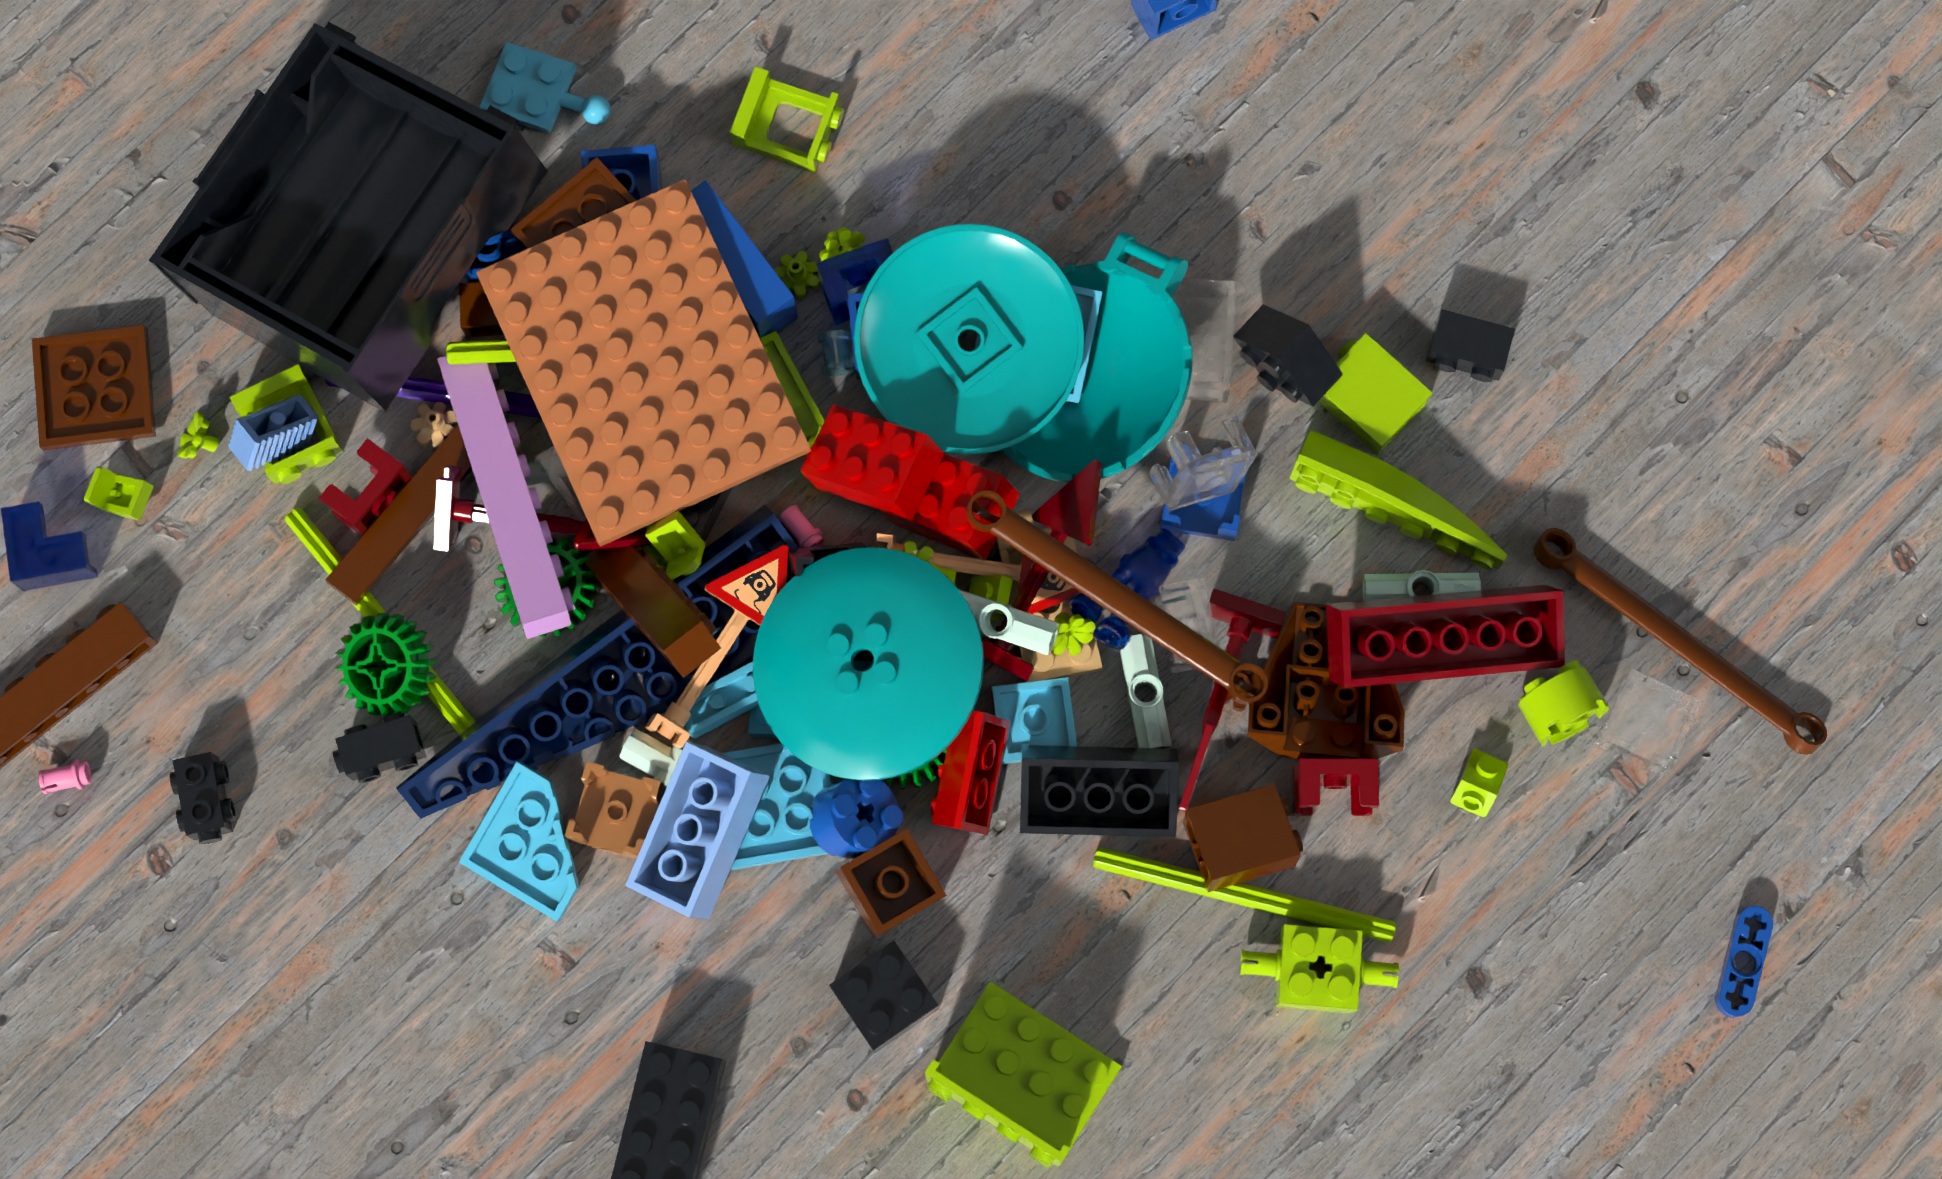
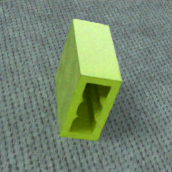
[1318,333,1433,456]

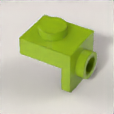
[84,466,154,521]
[645,511,706,580]
[969,575,1013,622]
[1450,748,1509,817]

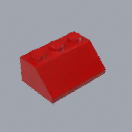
[931,711,1011,835]

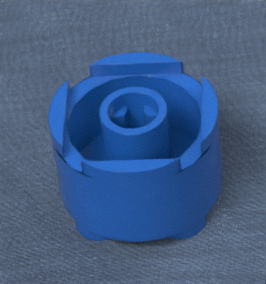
[810,779,903,859]

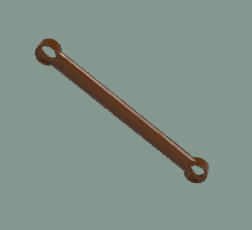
[966,490,1268,704]
[1533,528,1827,755]

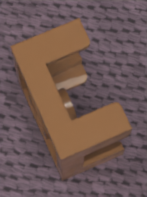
[565,761,665,859]

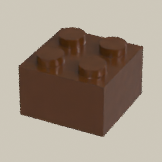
[835,828,947,938]

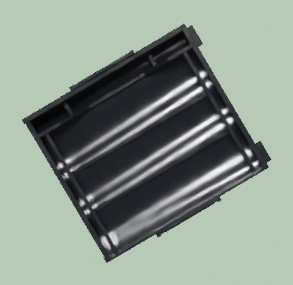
[149,22,548,413]

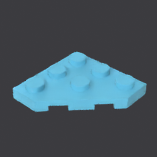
[459,762,580,922]

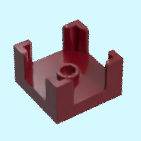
[319,438,412,536]
[1293,759,1379,816]

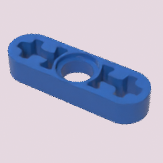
[1715,906,1773,1018]

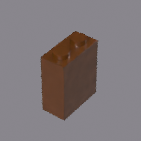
[1183,784,1303,892]

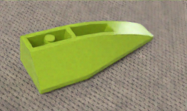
[1289,430,1507,570]

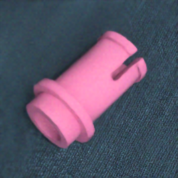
[778,505,824,548]
[38,759,92,794]

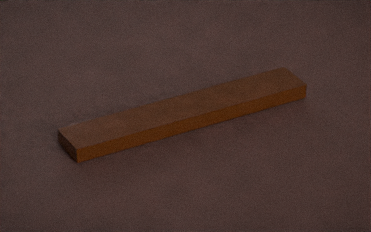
[325,425,472,606]

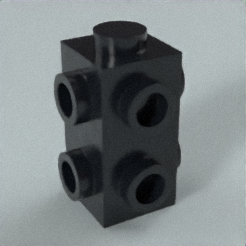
[333,713,427,783]
[169,752,236,844]

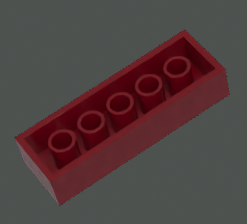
[1326,585,1565,688]

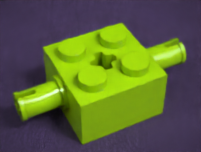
[1240,924,1399,1013]

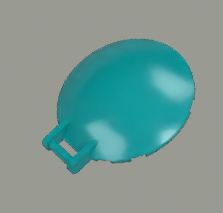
[1002,232,1193,482]

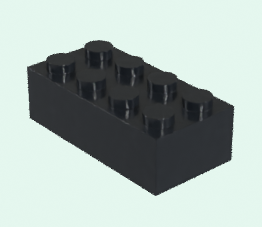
[1020,745,1179,837]
[611,1041,726,1179]

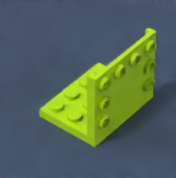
[924,981,1122,1168]

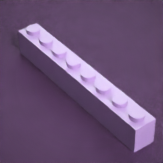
[437,356,575,639]

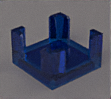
[816,238,893,326]

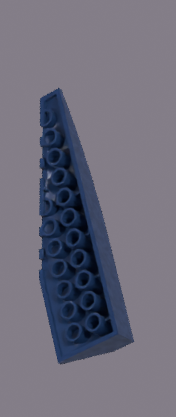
[396,505,799,819]

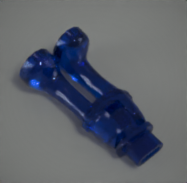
[1069,528,1185,650]

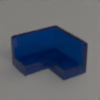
[1,501,98,591]

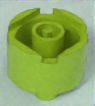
[1518,660,1610,746]

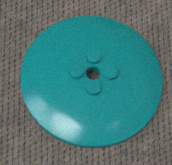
[854,224,1084,455]
[753,547,984,781]

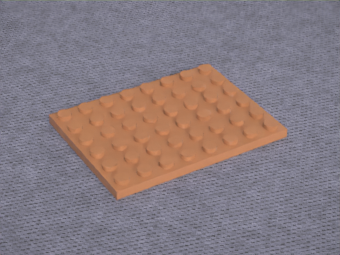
[476,179,811,547]

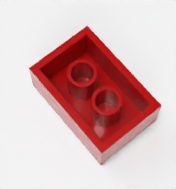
[800,404,945,521]
[880,454,1021,561]

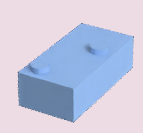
[625,742,770,919]

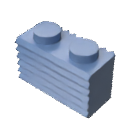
[228,394,318,471]

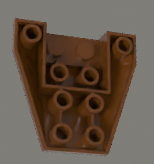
[1247,602,1405,759]

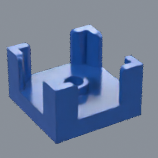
[1160,446,1249,541]

